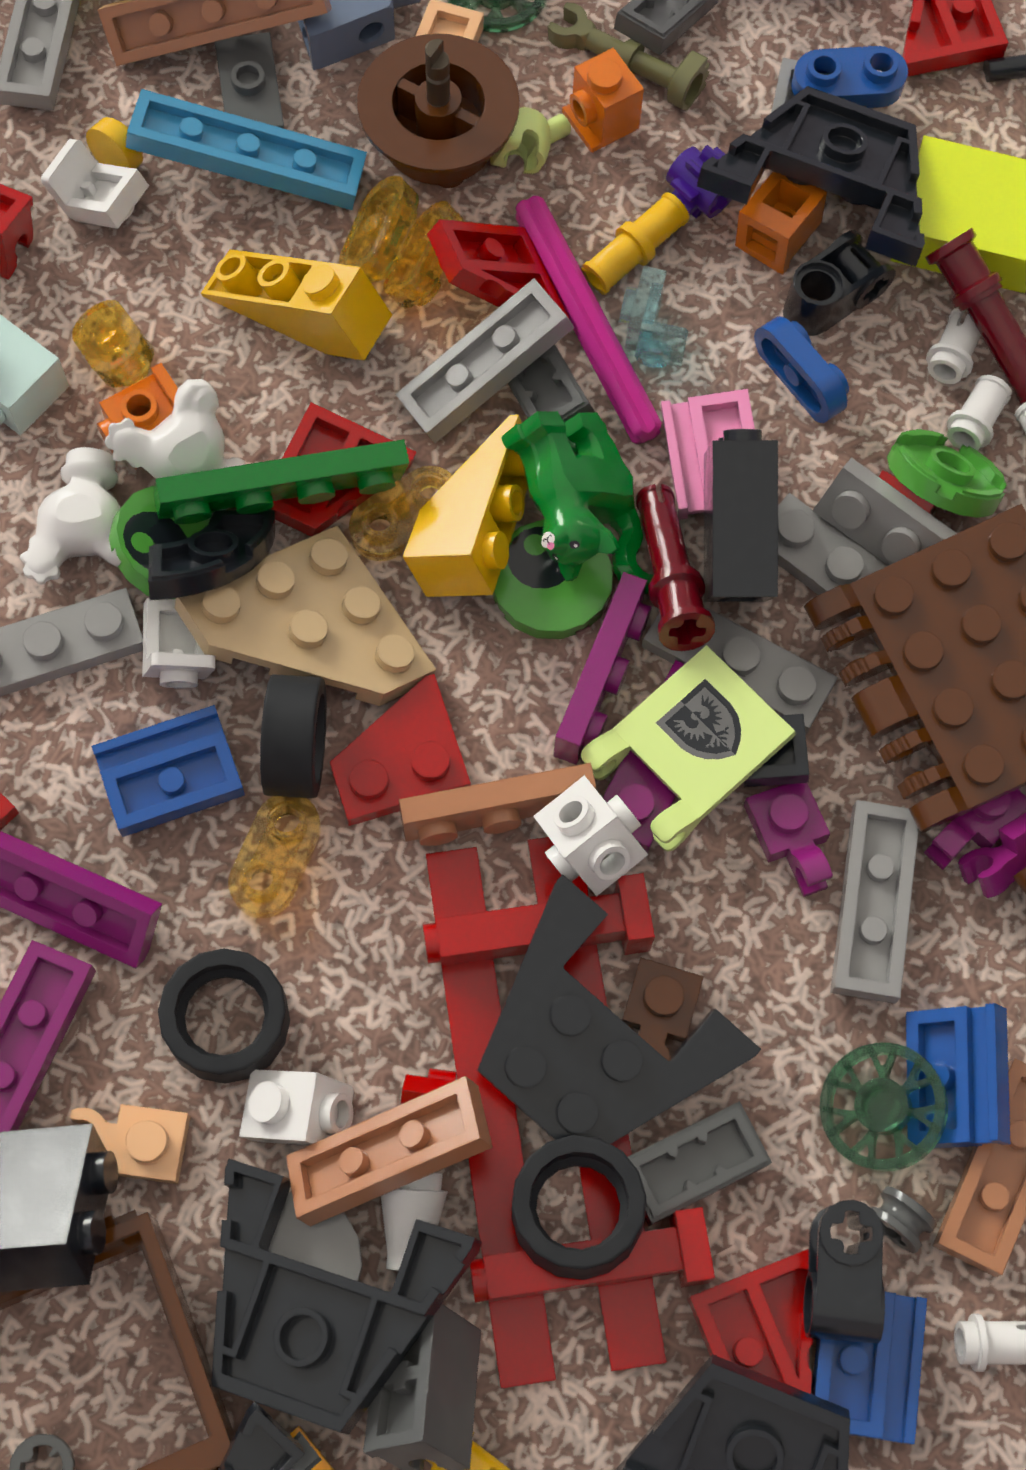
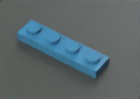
[126,89,367,211]

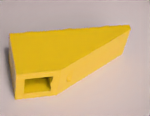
[200,249,392,361]
[403,414,528,597]

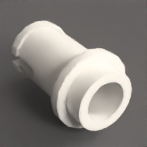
[926,307,981,384]
[947,375,1012,451]
[954,1314,1026,1372]

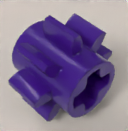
[666,145,732,218]

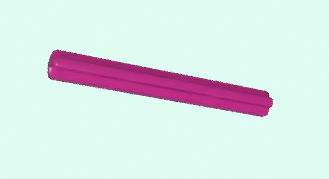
[515,195,662,444]

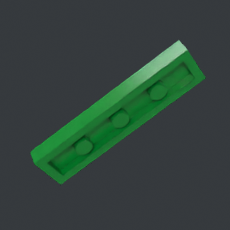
[154,439,409,524]

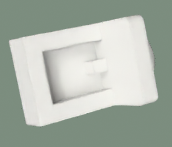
[41,139,149,229]
[142,598,215,689]
[239,1070,354,1145]

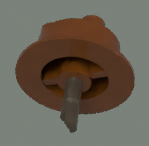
[357,34,520,188]

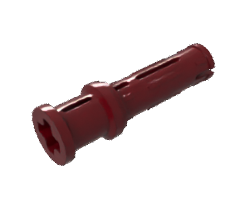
[925,228,1026,405]
[635,484,715,651]

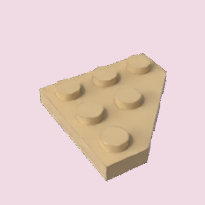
[174,525,436,706]

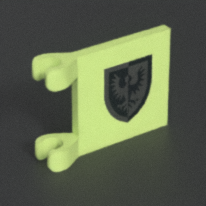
[581,645,796,852]

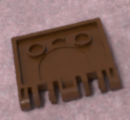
[804,504,1026,833]

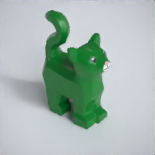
[501,411,653,594]

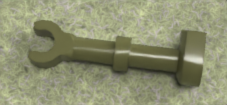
[548,2,710,111]

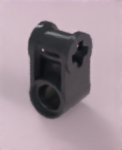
[783,230,896,336]
[803,1200,885,1343]

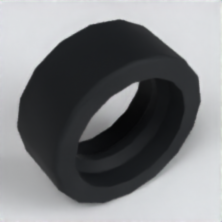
[260,674,327,798]
[158,948,290,1084]
[511,1135,647,1280]

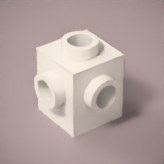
[533,775,648,896]

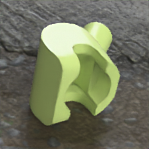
[490,107,571,174]

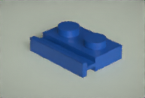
[91,705,245,837]
[906,1003,1011,1149]
[811,1291,927,1445]

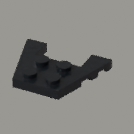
[696,86,925,267]
[476,875,761,1144]
[211,1159,482,1435]
[616,1354,850,1470]

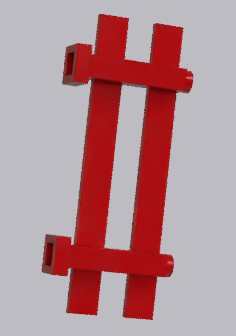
[423,837,715,1389]

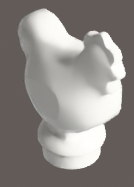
[104,379,245,510]
[20,447,121,585]

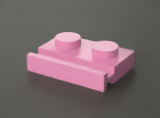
[661,389,755,520]

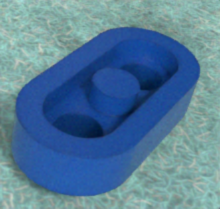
[791,46,908,108]
[754,316,849,423]

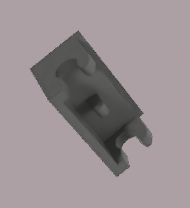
[363,1304,481,1470]

